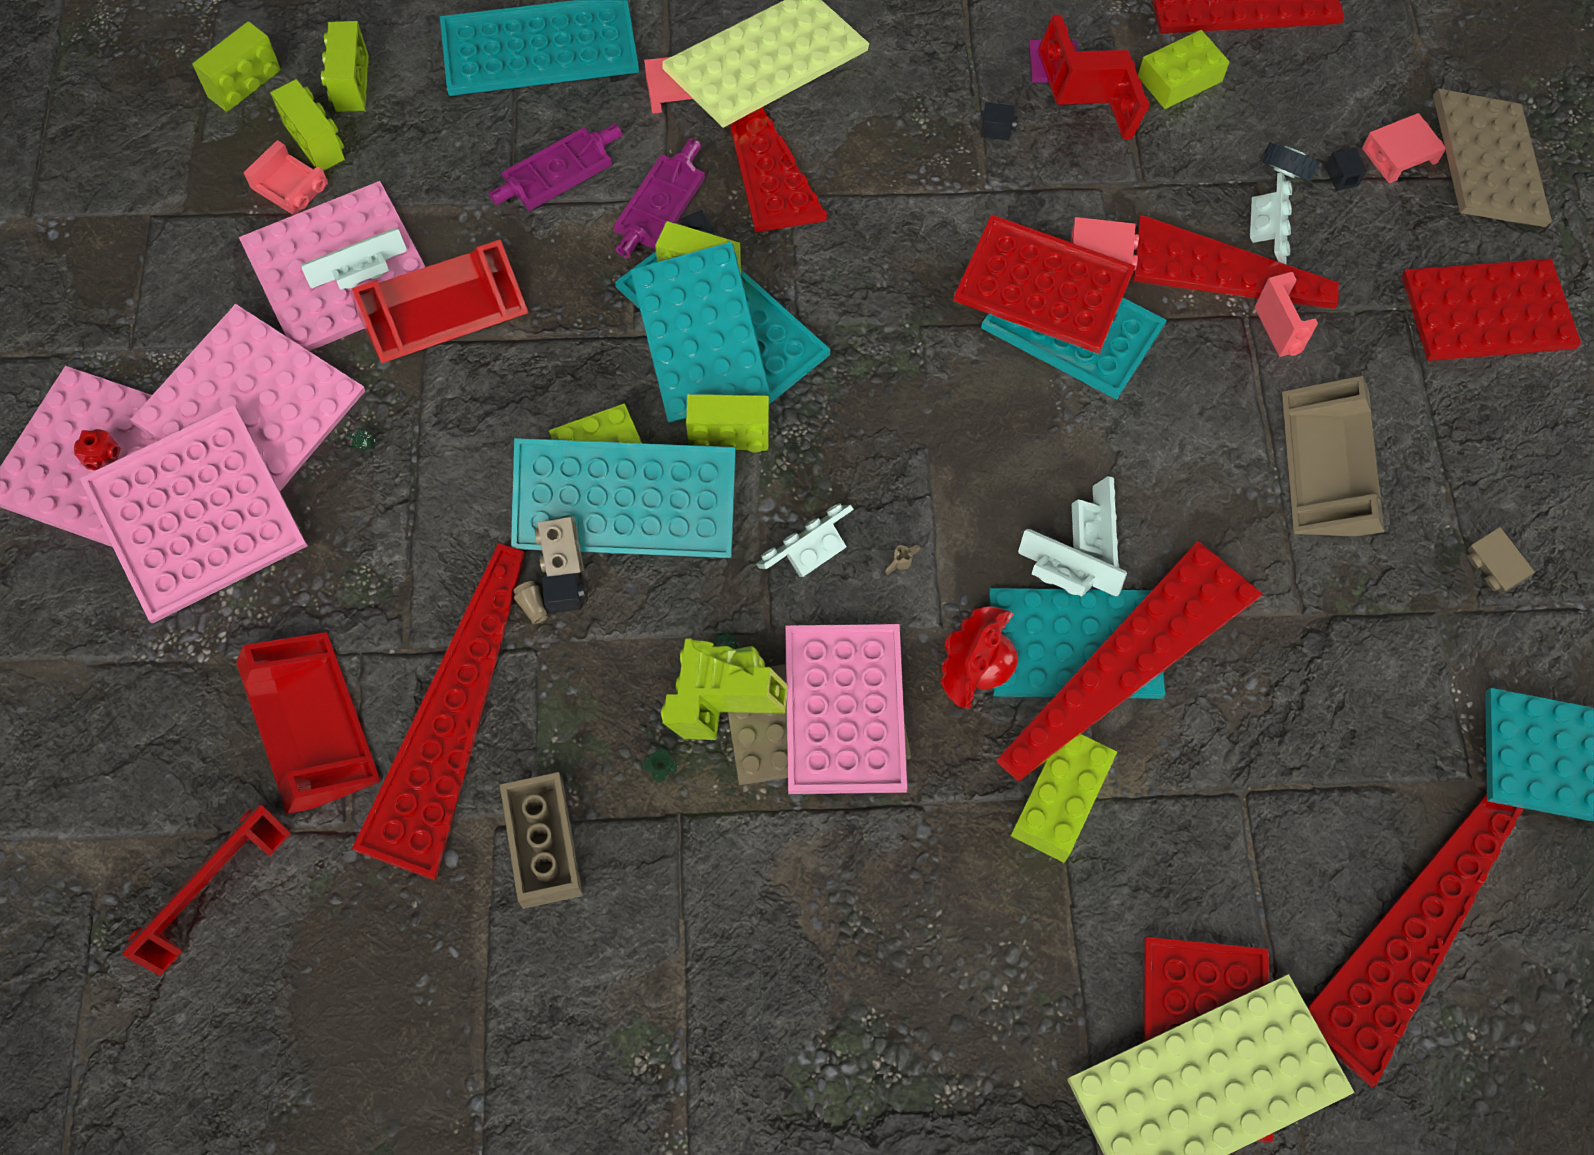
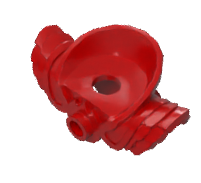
[941,607,1018,709]

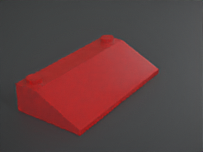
[350,240,528,364]
[236,632,380,814]
[122,804,291,976]

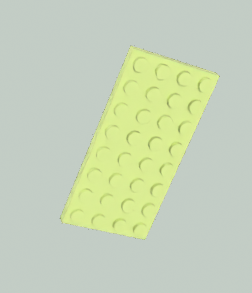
[662,0,869,128]
[1067,974,1355,1155]

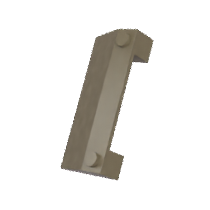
[1282,376,1384,536]

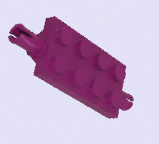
[488,123,622,211]
[613,138,705,258]

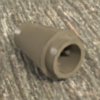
[514,581,548,624]

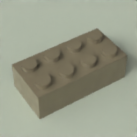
[500,772,583,909]

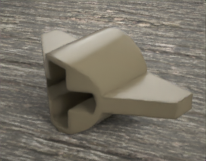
[885,545,920,575]

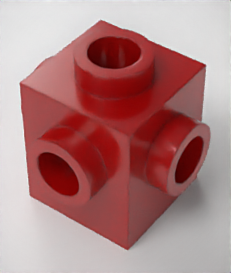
[74,429,121,470]

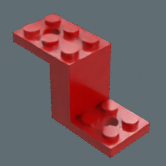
[1038,15,1149,140]

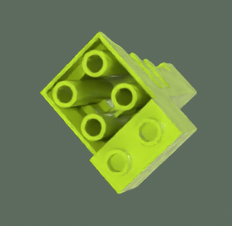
[661,639,788,740]

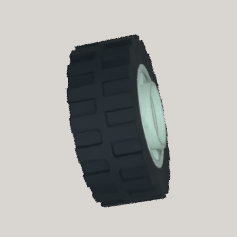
[1260,142,1320,182]

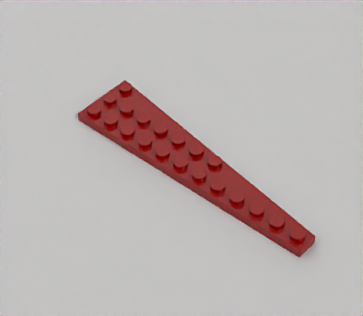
[996,541,1263,781]
[352,543,525,881]
[1307,793,1524,1088]

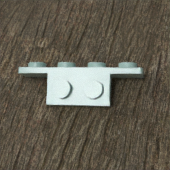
[1250,172,1292,264]
[301,228,407,290]
[1072,476,1119,568]
[756,503,853,577]
[1018,529,1127,596]

